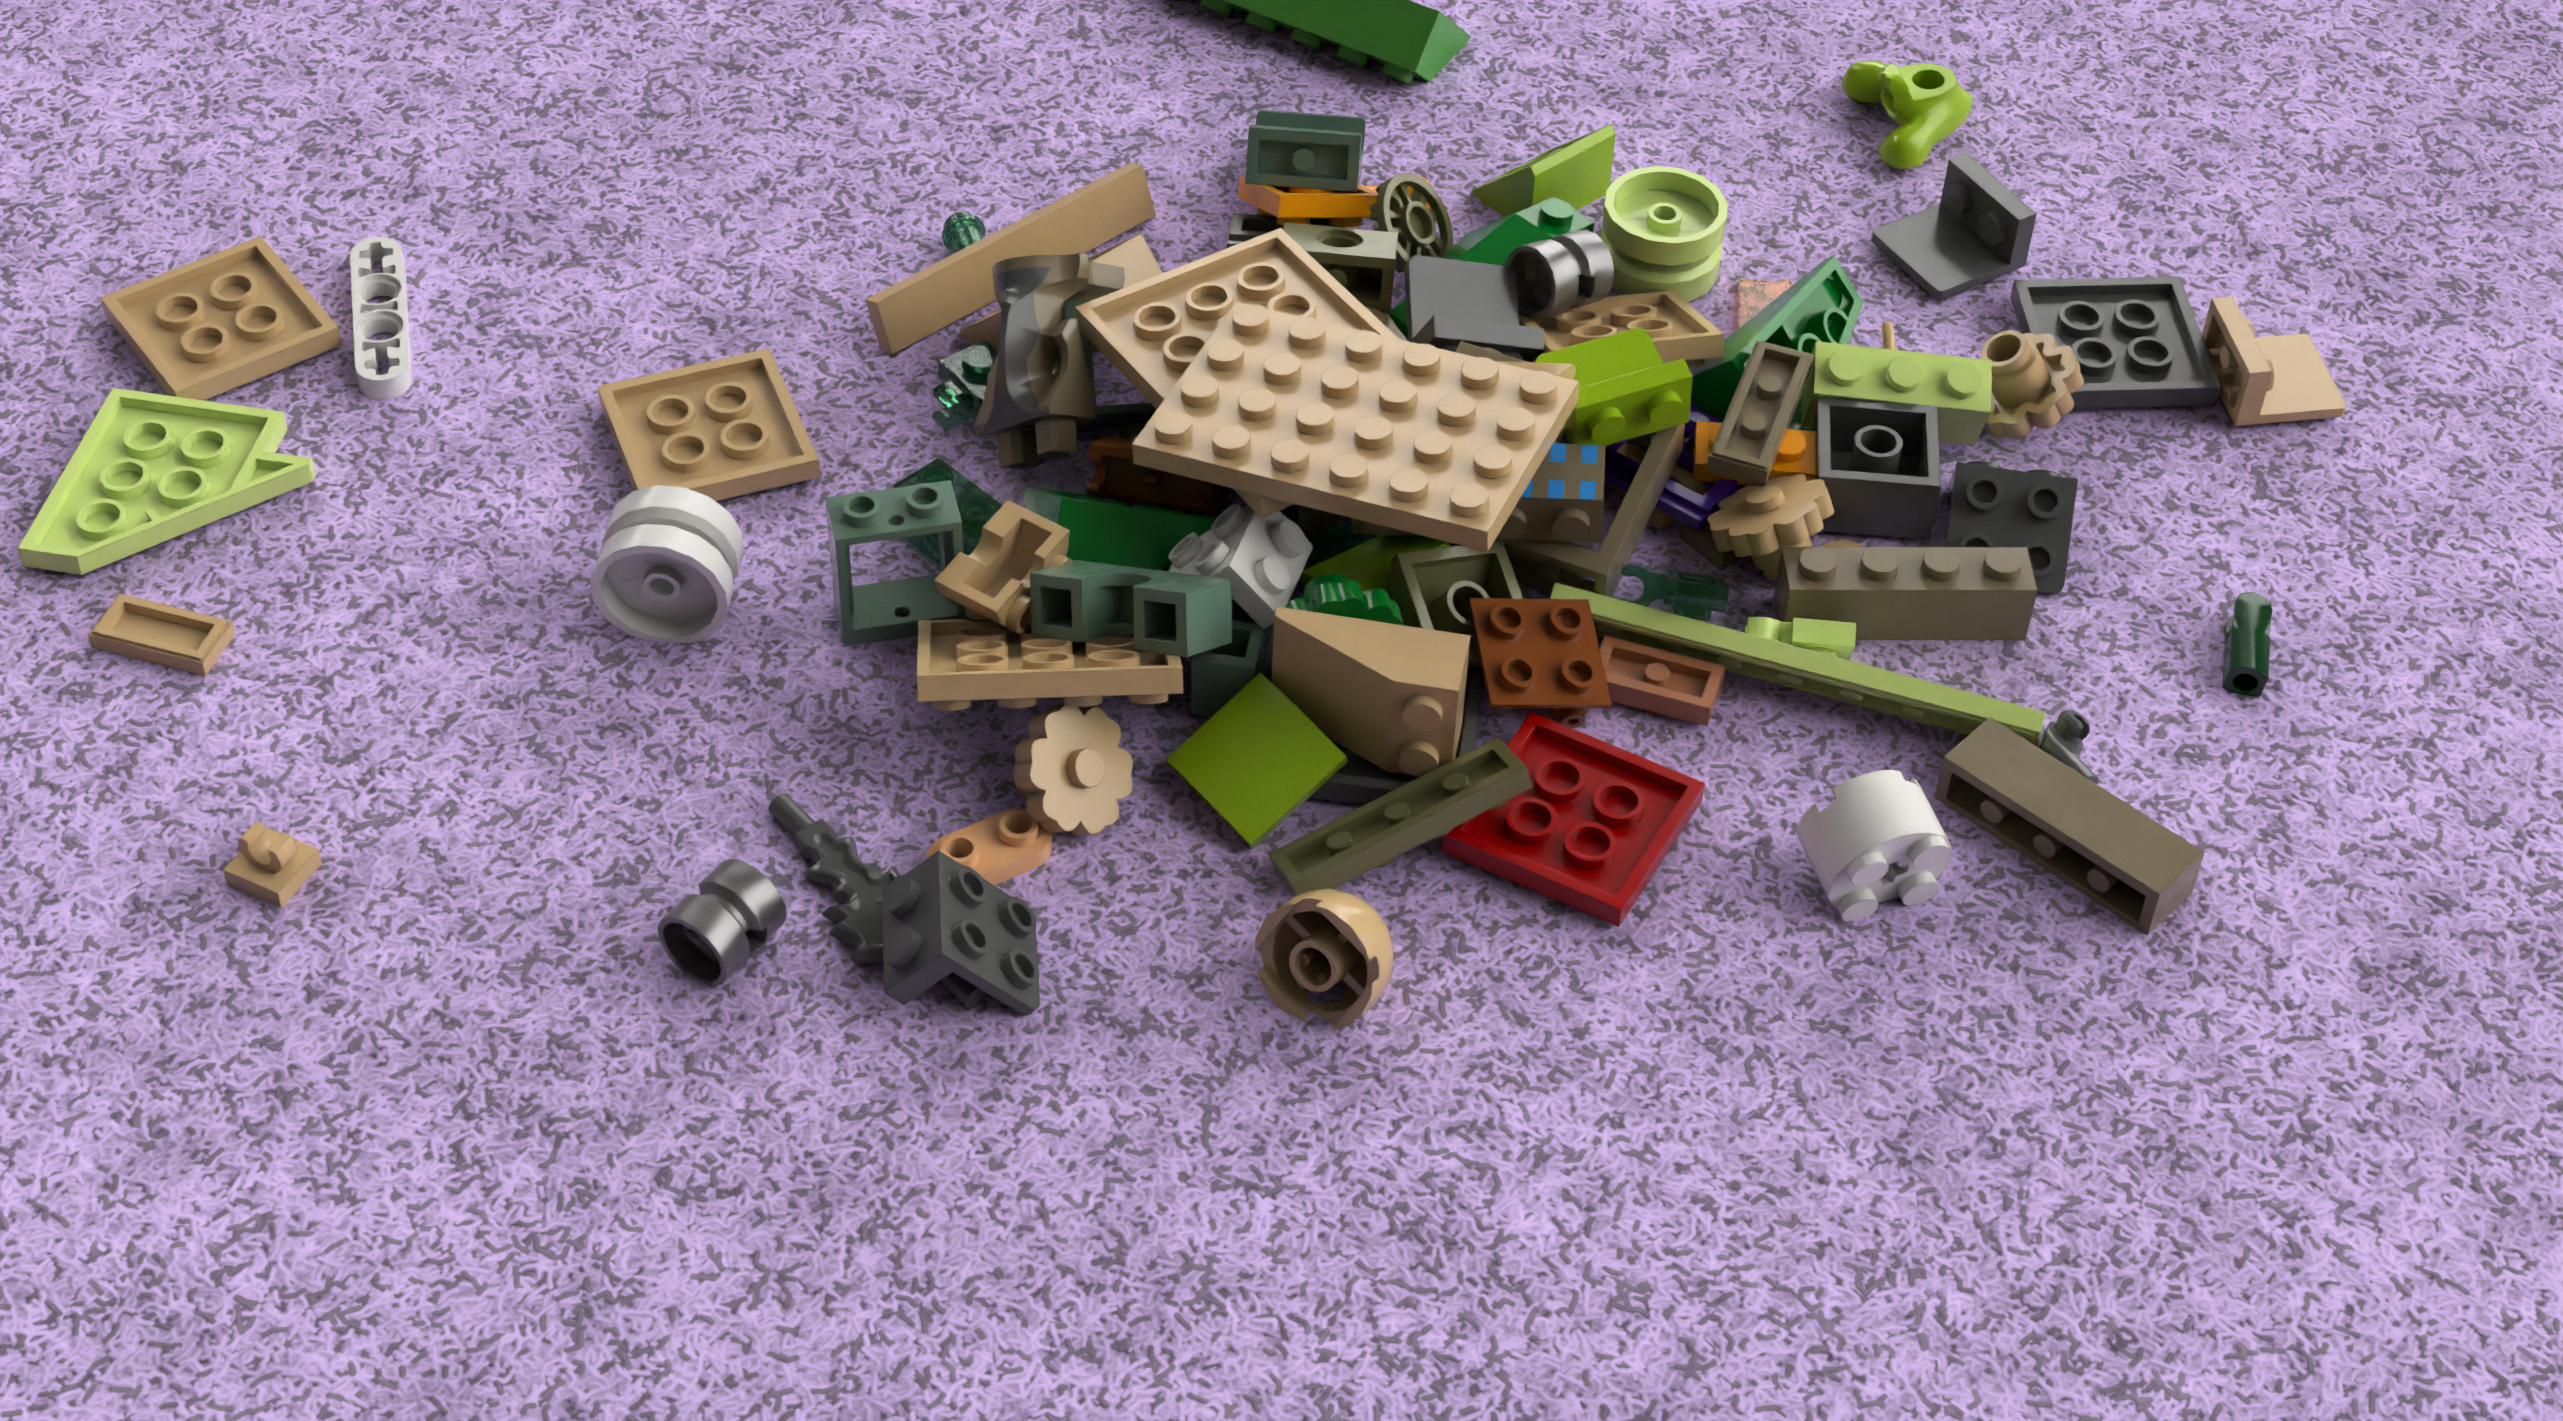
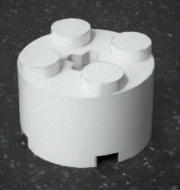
[1797,770,1952,922]

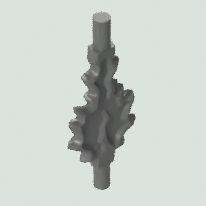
[769,794,987,1009]

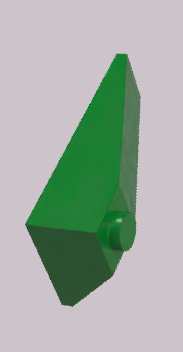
[1389,196,1595,336]
[1024,486,1219,570]

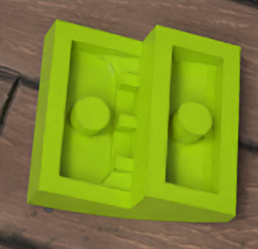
[1166,672,1348,849]

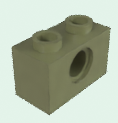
[1283,222,1398,313]

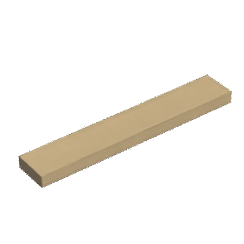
[865,162,1156,355]

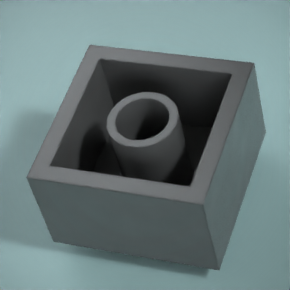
[1812,397,1941,540]

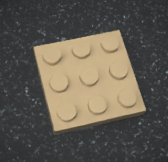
[100,236,342,400]
[1518,290,1724,368]
[598,348,820,501]

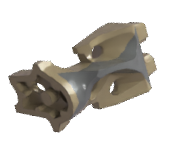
[974,253,1125,470]

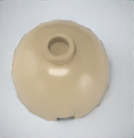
[1255,888,1394,1029]

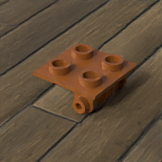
[1468,598,1612,728]

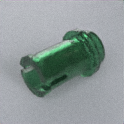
[941,212,986,253]

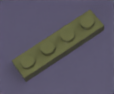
[1268,737,1533,897]

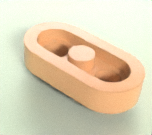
[927,809,1052,885]

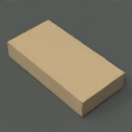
[88,593,236,676]

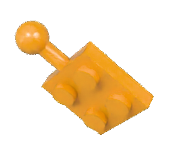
[1238,175,1433,227]

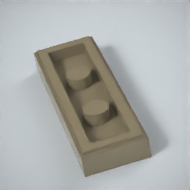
[1706,340,1814,487]

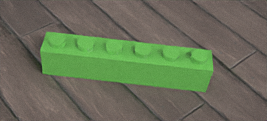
[1183,0,1470,85]

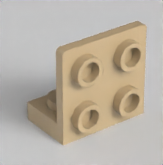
[2202,296,2346,426]

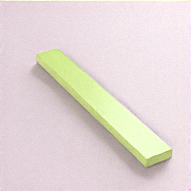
[1550,583,2046,747]

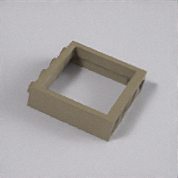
[1378,341,1685,597]

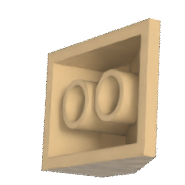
[1272,606,1470,777]

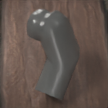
[2039,710,2098,784]

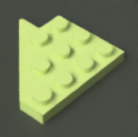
[18,388,316,575]

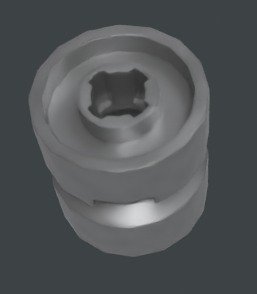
[1505,229,1614,319]
[657,859,787,987]

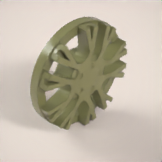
[1369,173,1453,273]

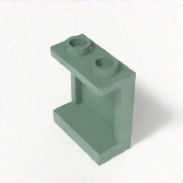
[1245,110,1366,192]

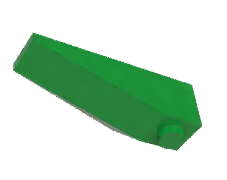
[1690,255,1863,431]

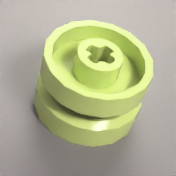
[1601,166,1728,302]

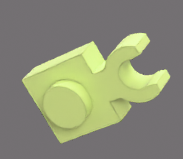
[1744,617,1856,660]

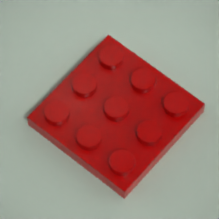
[1442,712,1705,927]

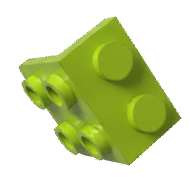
[1535,328,1693,446]

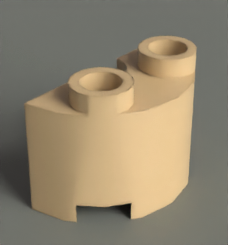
[934,500,1073,634]

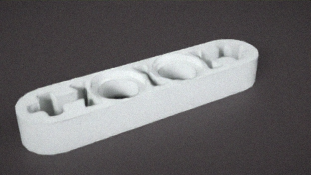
[350,237,412,400]

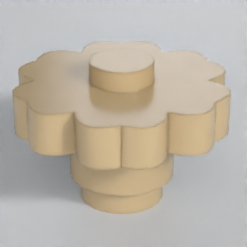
[1978,330,2084,439]
[1707,474,1834,580]
[1013,704,1133,836]

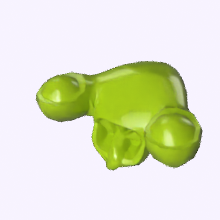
[1841,60,1974,170]

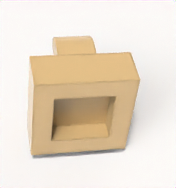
[223,821,322,908]

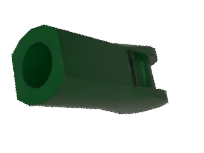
[2222,592,2272,697]

